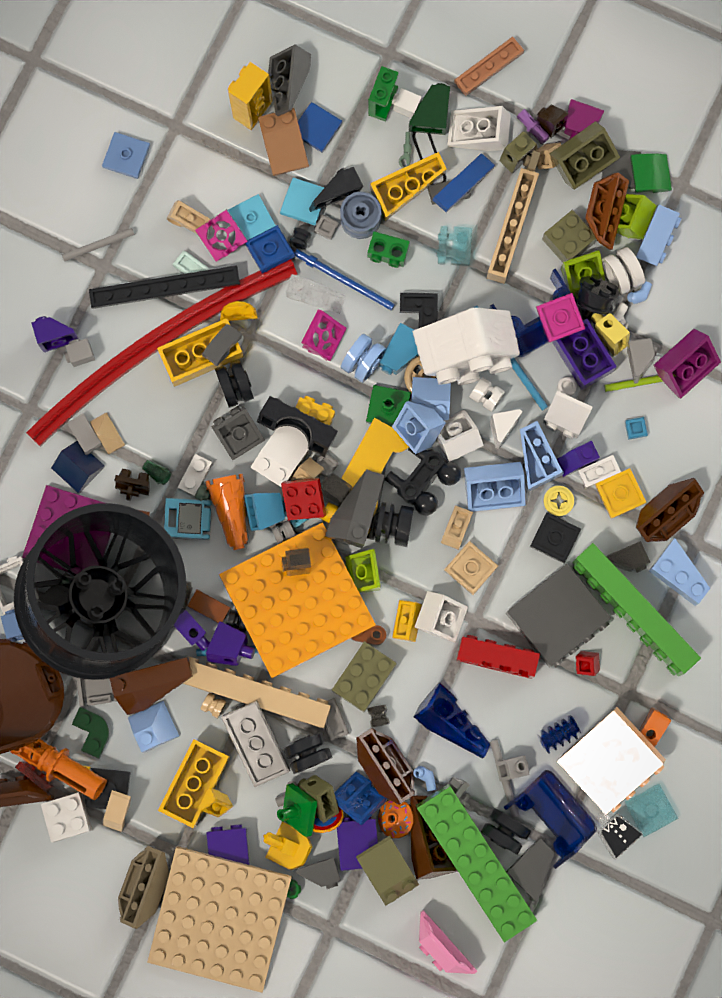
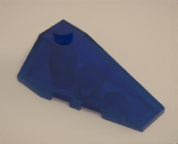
[413,682,490,759]

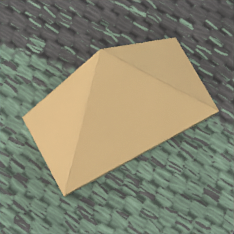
[90,412,125,454]

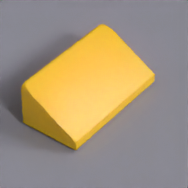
[392,600,422,642]
[199,788,233,817]

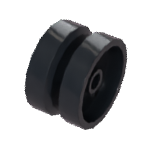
[214,359,254,408]
[283,732,333,774]
[480,808,531,855]

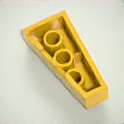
[370,152,446,221]

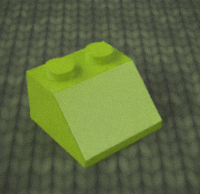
[617,194,657,239]

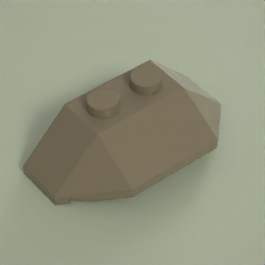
[118,846,169,929]

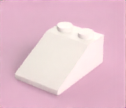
[447,106,511,151]
[542,391,593,439]
[251,426,309,487]

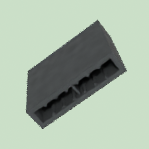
[506,564,611,668]

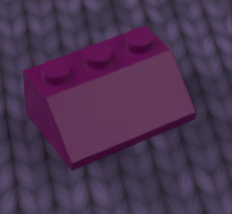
[653,329,721,399]

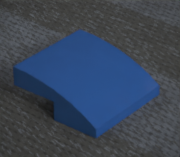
[334,772,387,825]

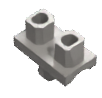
[447,777,470,809]

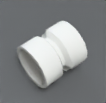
[469,377,505,412]

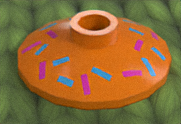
[378,800,414,838]

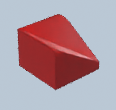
[576,651,600,676]

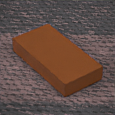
[188,589,231,623]

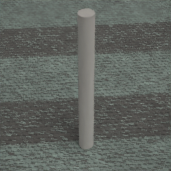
[62,228,135,262]
[490,740,520,818]

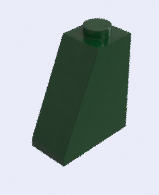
[408,83,450,135]

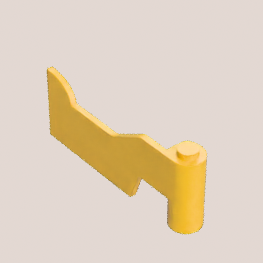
[320,418,409,533]

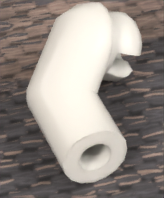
[613,303,629,329]

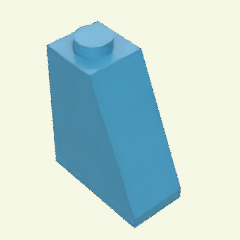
[379,323,419,375]

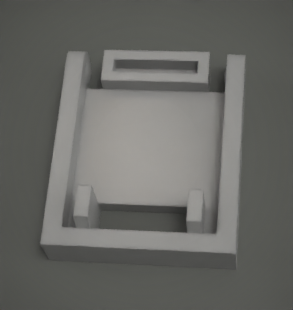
[76,678,117,707]

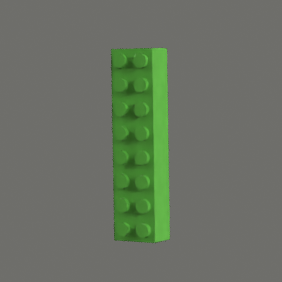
[572,543,701,677]
[416,784,538,943]

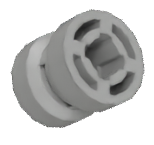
[271,520,295,544]

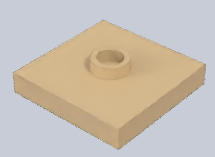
[444,541,498,595]

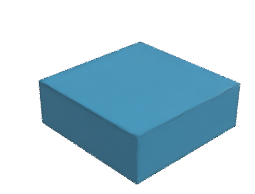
[625,417,648,440]

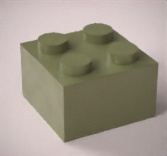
[542,209,596,262]

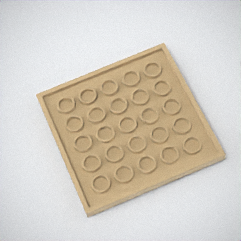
[147,846,292,993]

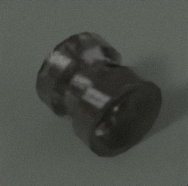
[367,705,390,728]

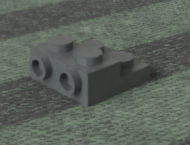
[211,406,265,460]

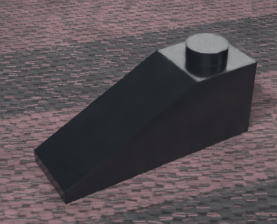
[309,167,363,212]

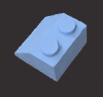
[411,377,451,420]
[392,401,446,454]

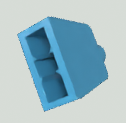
[244,493,286,531]

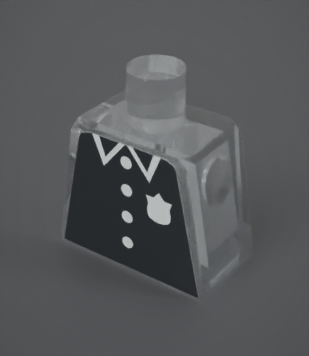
[595,811,643,859]

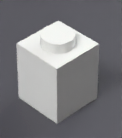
[392,88,422,118]

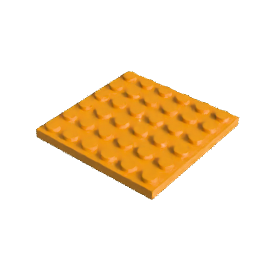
[219,522,376,679]

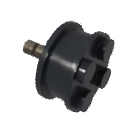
[573,274,619,321]

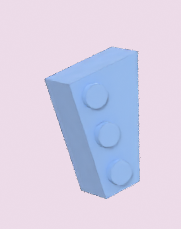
[636,204,682,266]
[649,538,710,606]

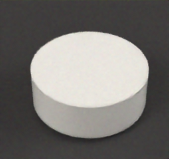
[557,377,577,396]

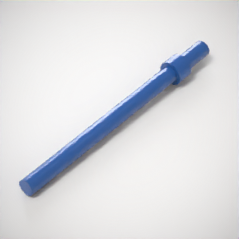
[294,249,395,311]

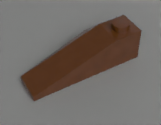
[110,657,193,715]

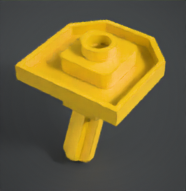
[263,822,312,870]

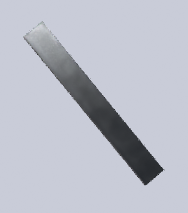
[89,265,240,309]

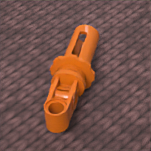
[10,739,107,800]

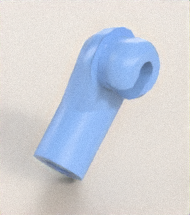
[627,281,652,304]
[413,766,437,792]

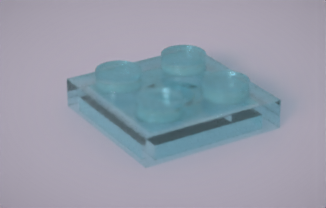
[624,784,678,837]

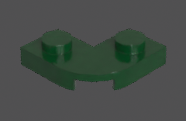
[72,707,110,759]

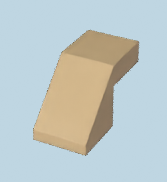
[103,790,131,832]

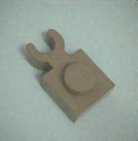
[523,150,540,172]

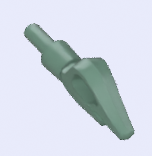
[399,132,412,168]

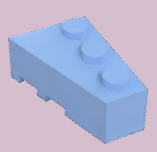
[520,421,564,491]

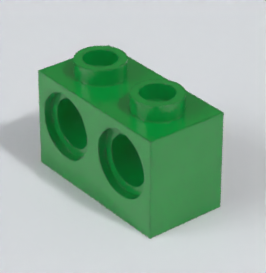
[367,231,410,268]

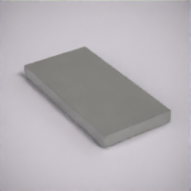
[221,700,290,787]

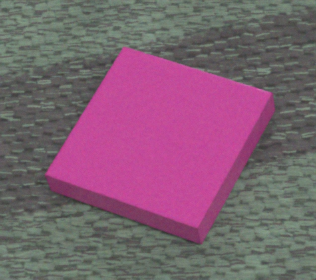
[536,293,585,342]

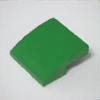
[630,154,672,193]

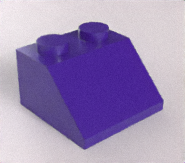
[31,316,79,352]

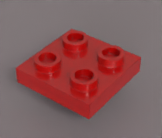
[281,478,326,520]

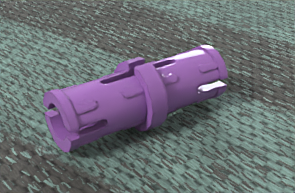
[517,109,550,144]

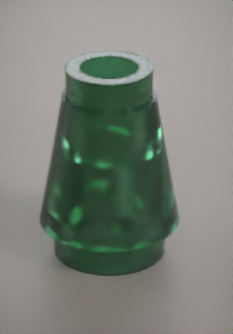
[142,460,172,485]

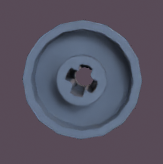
[340,192,381,239]

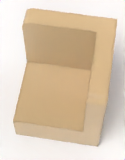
[535,142,561,169]

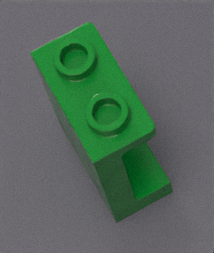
[368,66,399,122]

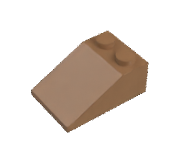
[258,108,309,176]

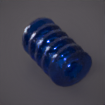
[537,715,581,754]

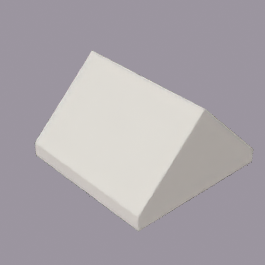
[490,409,523,450]

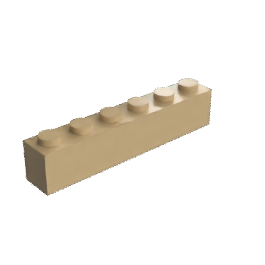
[486,168,539,284]

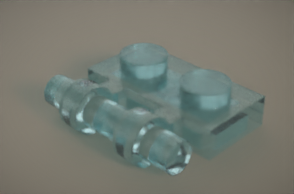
[436,226,472,266]

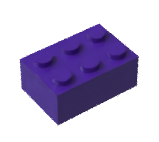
[552,319,617,390]

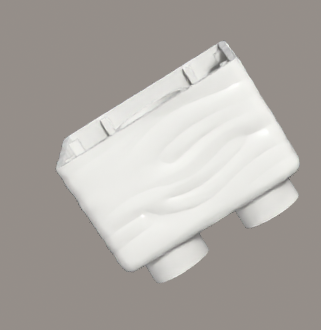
[412,308,520,385]

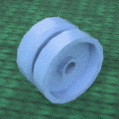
[341,334,386,383]

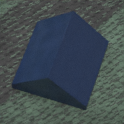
[51,441,105,494]

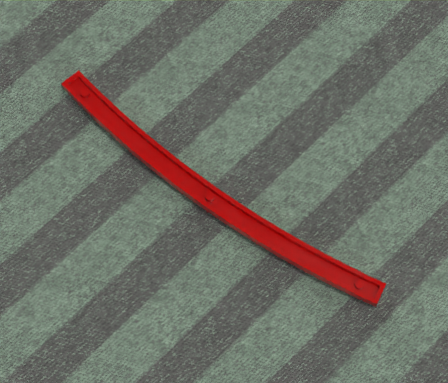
[26,259,298,447]

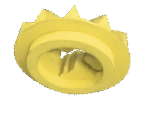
[543,486,574,517]

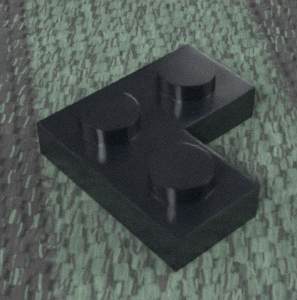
[400,293,438,329]

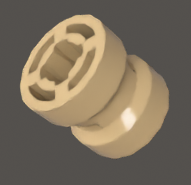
[200,692,227,719]

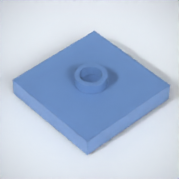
[102,132,150,179]

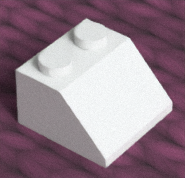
[437,409,484,462]
[415,591,468,643]

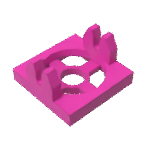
[195,209,248,262]
[301,309,347,361]

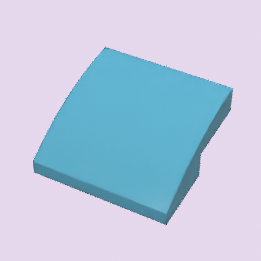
[280,178,324,225]

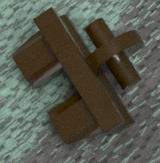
[114,469,150,501]

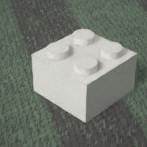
[41,793,93,842]

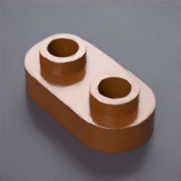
[351,625,386,645]

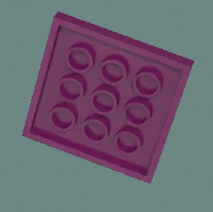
[22,485,111,573]

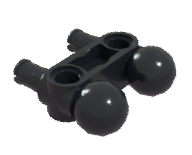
[385,447,461,516]

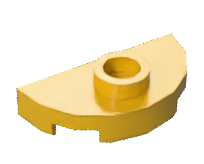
[220,301,258,321]

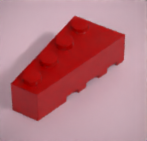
[456,635,540,679]

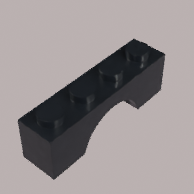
[257,396,338,457]

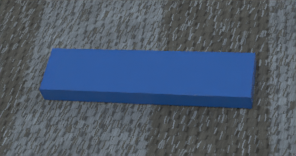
[433,153,495,212]

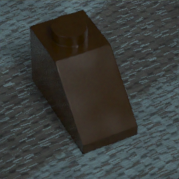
[537,104,568,138]

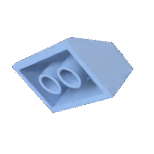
[464,462,525,512]

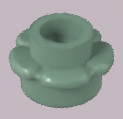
[195,484,209,501]

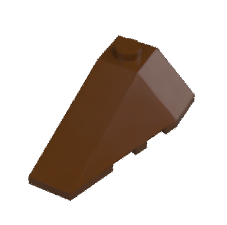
[410,795,458,879]

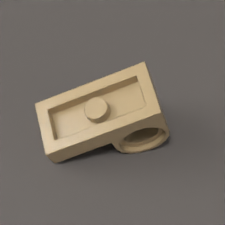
[166,200,210,235]
[441,506,473,550]

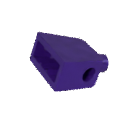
[173,609,210,651]
[206,621,255,666]

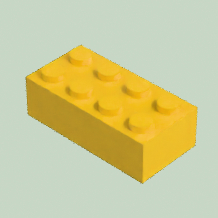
[228,62,273,130]
[157,318,244,387]
[158,739,230,828]

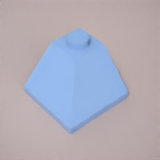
[128,701,179,753]

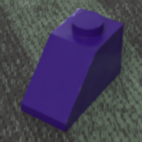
[557,441,600,477]

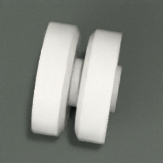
[602,247,645,296]

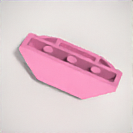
[419,910,477,974]

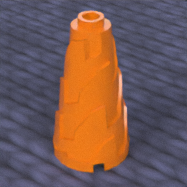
[205,474,248,550]

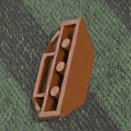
[585,173,629,250]

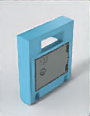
[164,498,212,540]

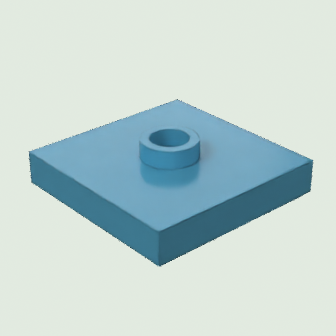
[228,194,276,244]

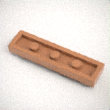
[454,37,524,96]

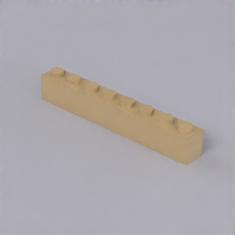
[183,656,331,729]

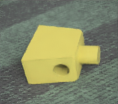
[591,313,630,356]

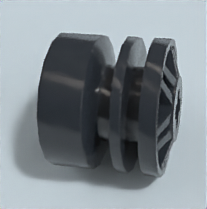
[374,502,414,547]

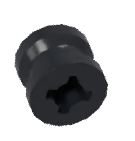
[289,228,312,249]

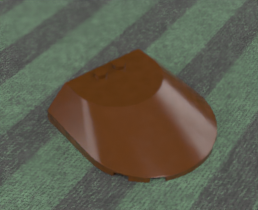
[0,639,64,754]

